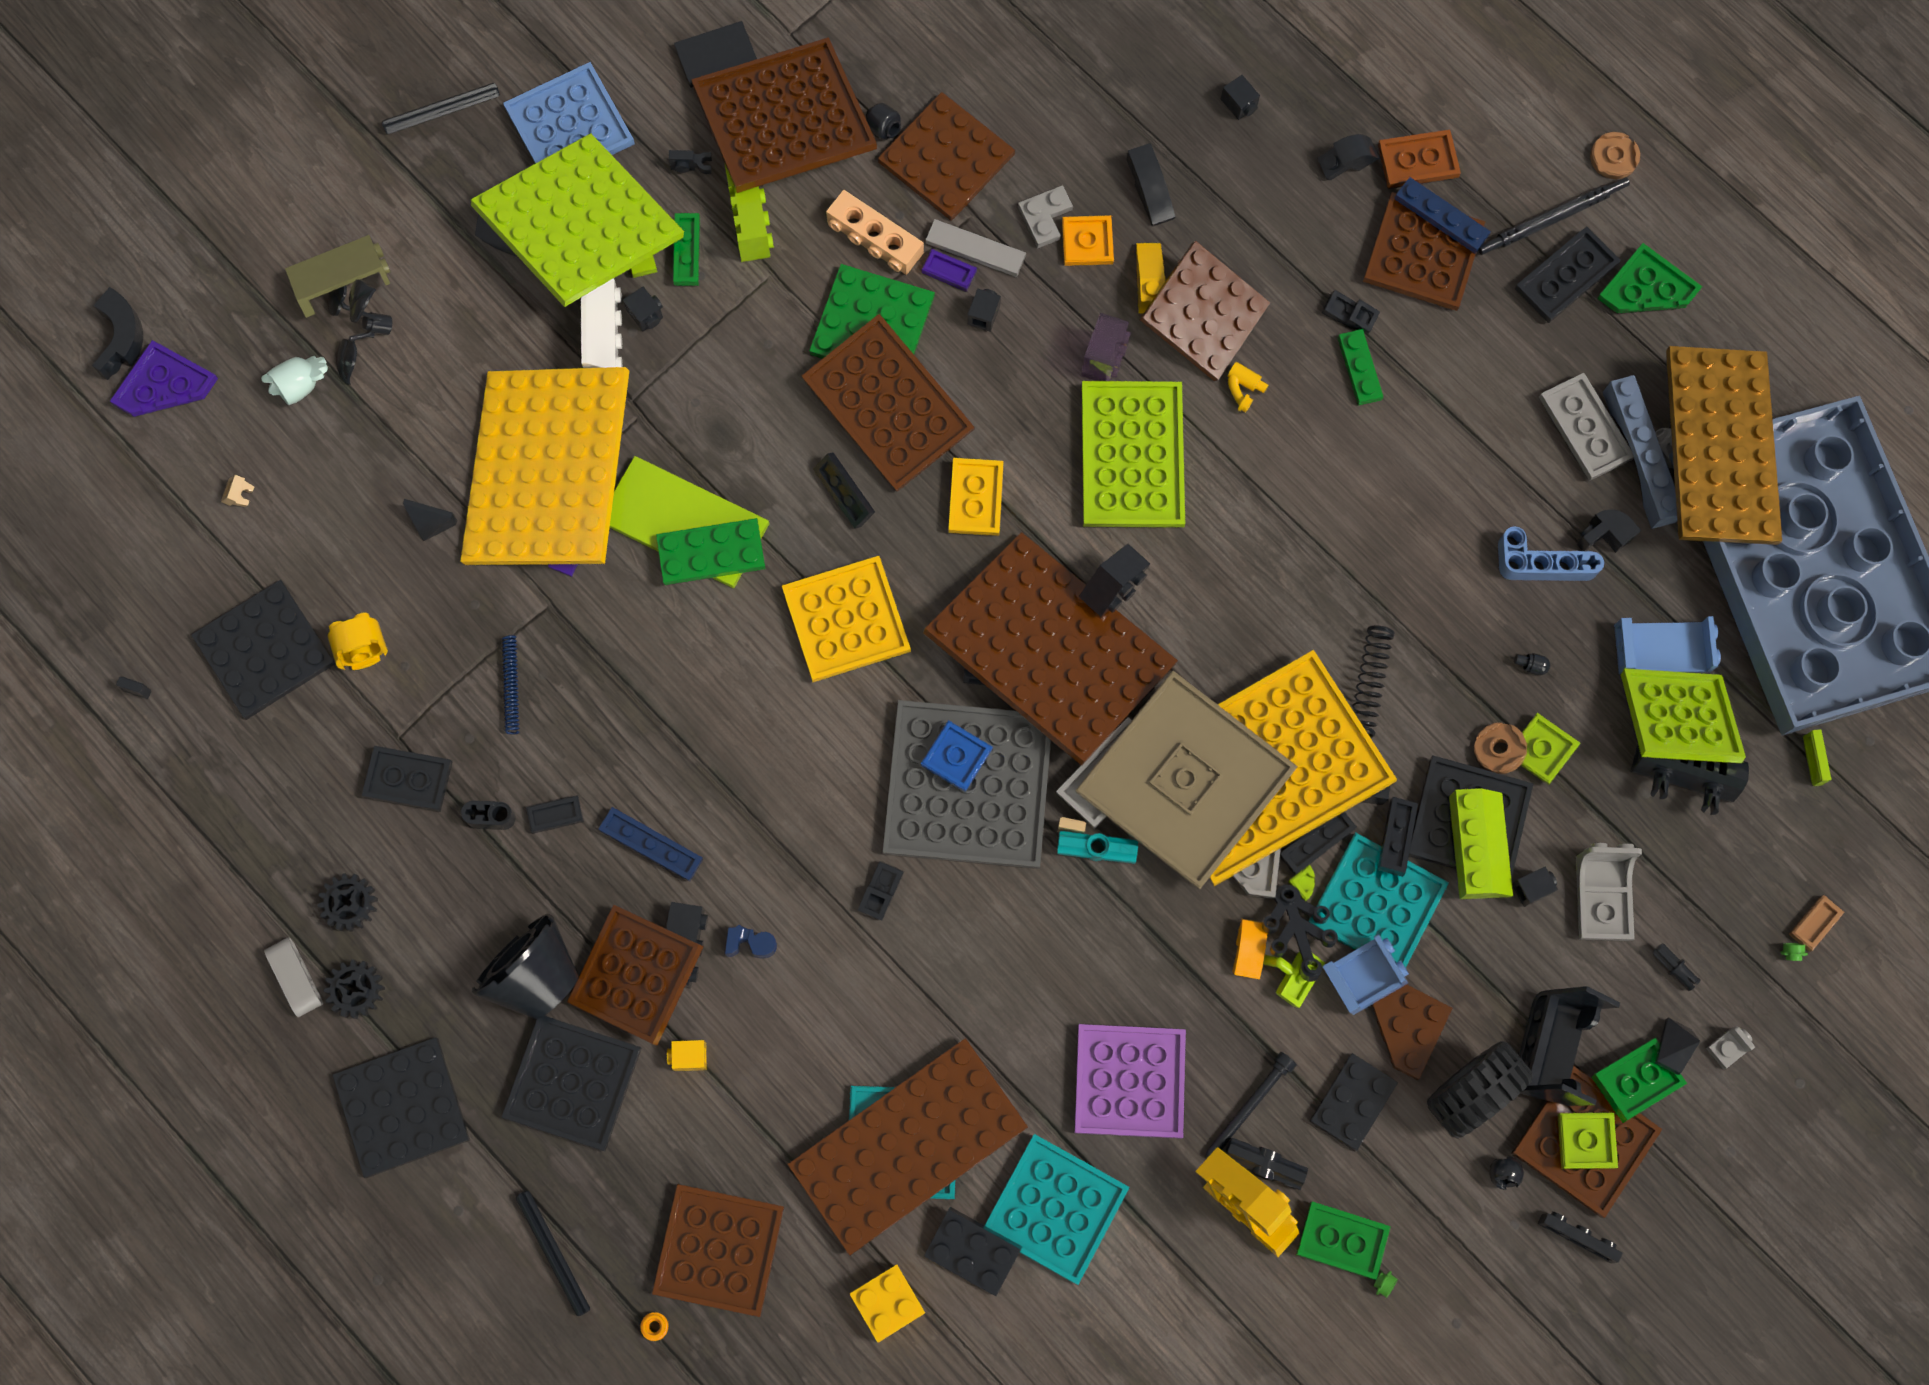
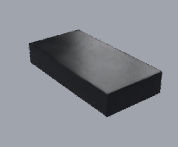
[526,795,584,834]

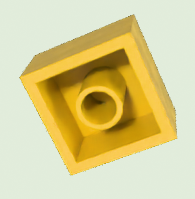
[850,1265,925,1342]

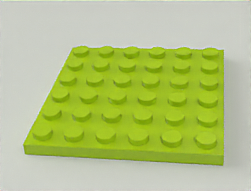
[471,133,684,307]

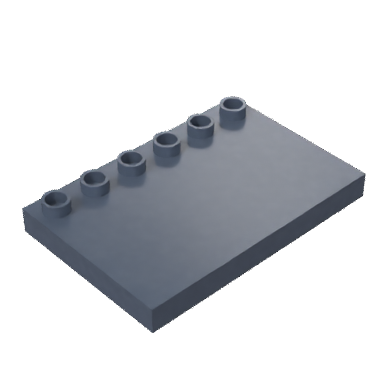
[1668,396,1929,735]

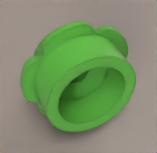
[1780,943,1808,961]
[1374,1271,1398,1298]

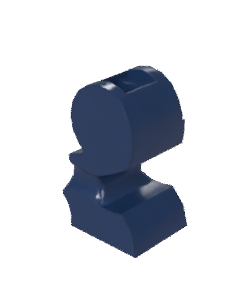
[725,925,777,959]

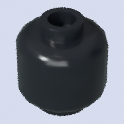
[866,103,901,140]

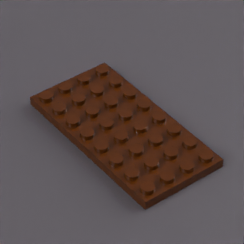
[788,1038,1028,1256]

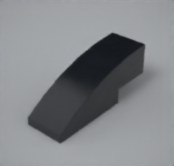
[1126,143,1175,227]

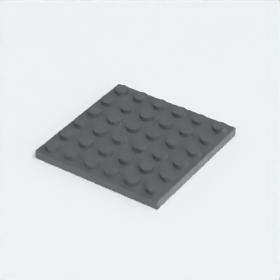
[883,700,1051,869]

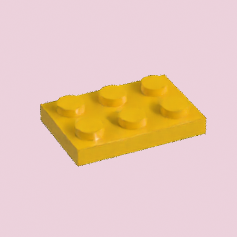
[949,458,1004,536]

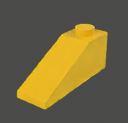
[1136,243,1165,313]

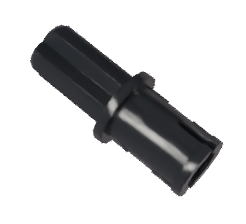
[1652,943,1701,991]

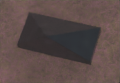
[403,499,457,541]
[1655,1017,1701,1075]

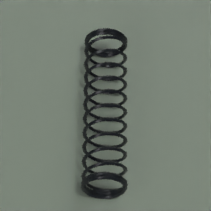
[1352,625,1395,738]

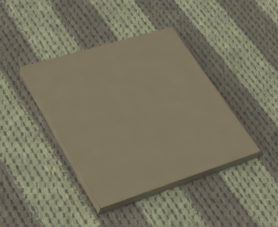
[1075,671,1298,890]

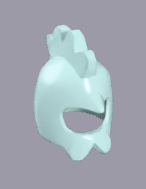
[261,356,328,405]

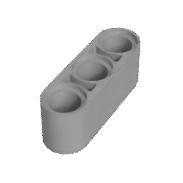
[264,937,323,1017]

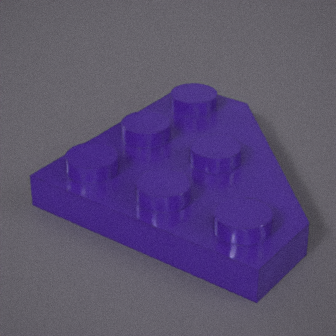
[110,340,218,417]

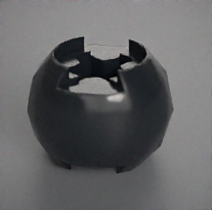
[1489,1156,1524,1190]

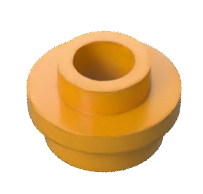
[640,1312,669,1341]

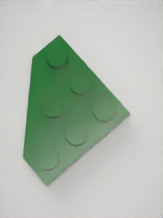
[1597,243,1703,313]

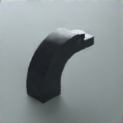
[92,287,143,380]

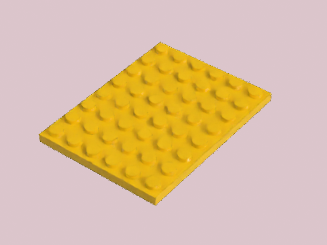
[461,367,629,565]
[1210,650,1397,886]

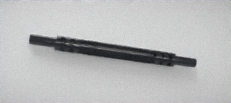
[1478,177,1630,255]

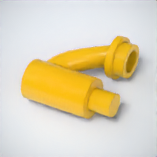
[1227,362,1269,413]

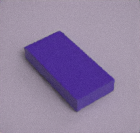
[922,249,977,292]

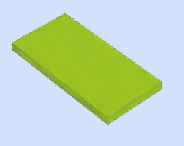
[610,456,769,589]

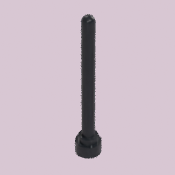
[1206,1051,1297,1158]

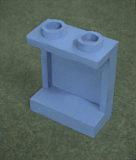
[1323,934,1409,1015]

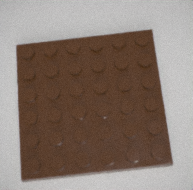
[691,37,877,193]

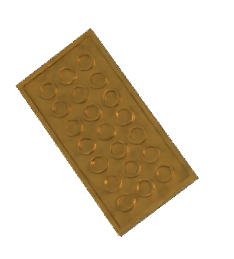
[1666,346,1782,545]

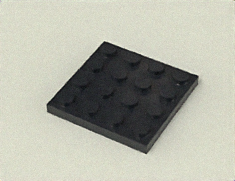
[192,580,335,720]
[1409,755,1534,880]
[502,1016,642,1152]
[333,1037,470,1178]

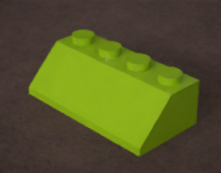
[1449,789,1513,899]

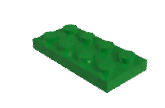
[656,518,766,585]

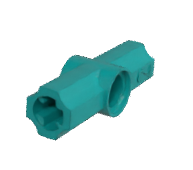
[1057,831,1138,864]

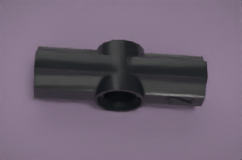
[1225,1138,1308,1190]

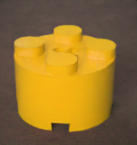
[328,613,388,670]

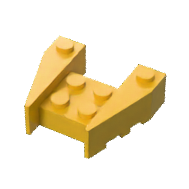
[1195,1147,1300,1257]

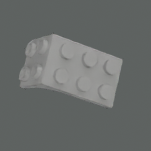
[1576,843,1642,941]

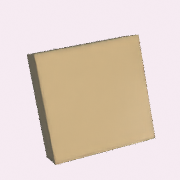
[1057,817,1086,834]

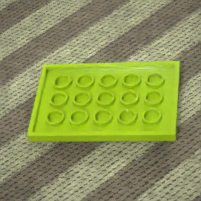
[1082,381,1185,527]

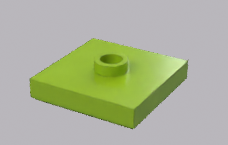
[1521,713,1580,785]
[1558,1113,1618,1169]

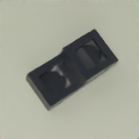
[1321,290,1380,333]
[858,861,905,921]

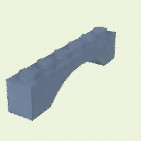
[1603,375,1677,529]

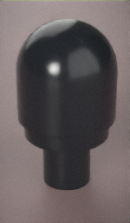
[1514,653,1551,676]

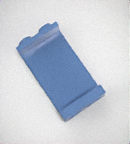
[1614,616,1721,674]

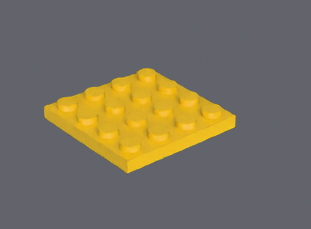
[782,556,911,682]

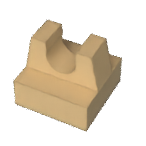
[221,475,254,507]

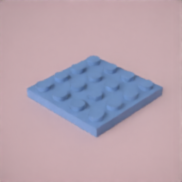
[503,62,635,164]

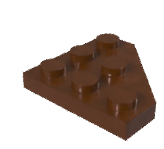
[1371,984,1453,1080]

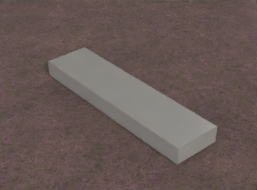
[926,219,1026,277]

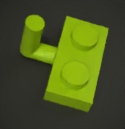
[1263,951,1325,1008]

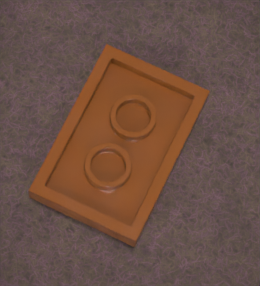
[1378,130,1461,188]

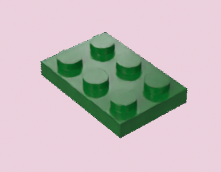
[1591,1038,1687,1123]
[1296,1201,1391,1280]

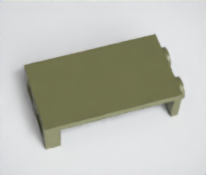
[285,235,391,318]

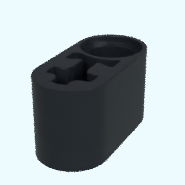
[461,801,516,830]

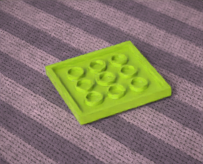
[1621,668,1746,763]

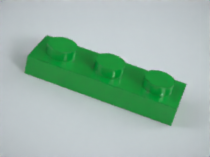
[673,213,700,286]
[1338,329,1384,406]

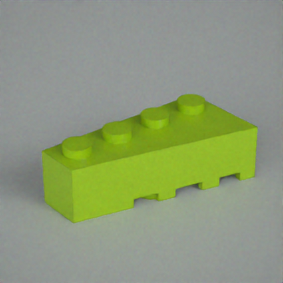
[725,165,774,262]

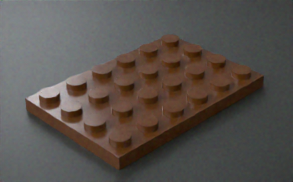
[801,314,975,492]

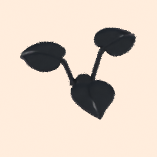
[328,279,393,385]

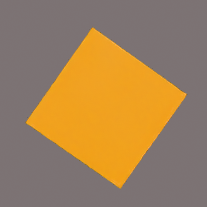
[1062,216,1114,266]

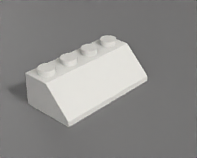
[581,278,623,368]

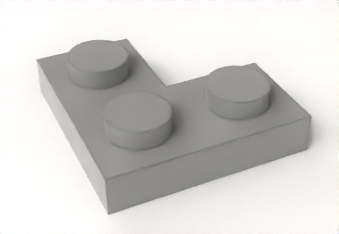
[1018,185,1073,248]

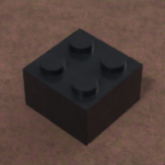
[1079,544,1150,617]

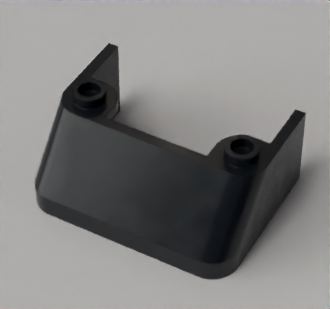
[1519,986,1620,1106]

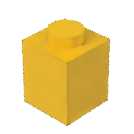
[667,1040,707,1071]

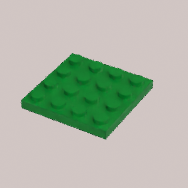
[809,264,935,359]

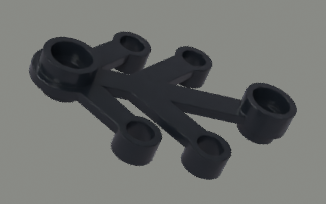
[1262,885,1338,982]

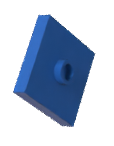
[921,720,993,792]

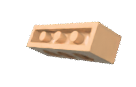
[826,190,924,275]

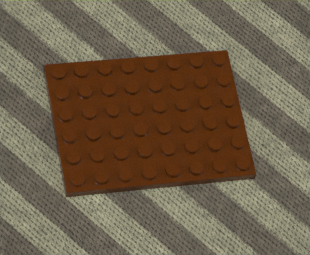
[924,532,1178,766]

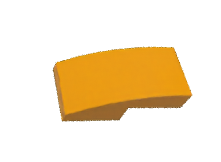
[1232,919,1268,979]

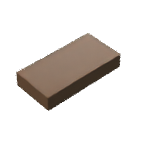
[1789,895,1845,952]

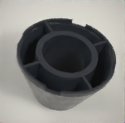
[472,914,578,1019]

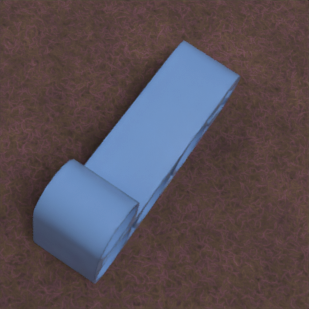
[1498,526,1604,581]

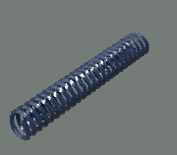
[502,635,520,734]

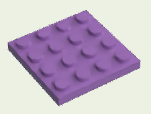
[1074,1024,1186,1139]

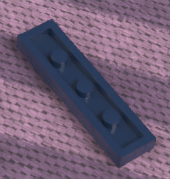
[1394,177,1491,253]
[599,807,703,882]

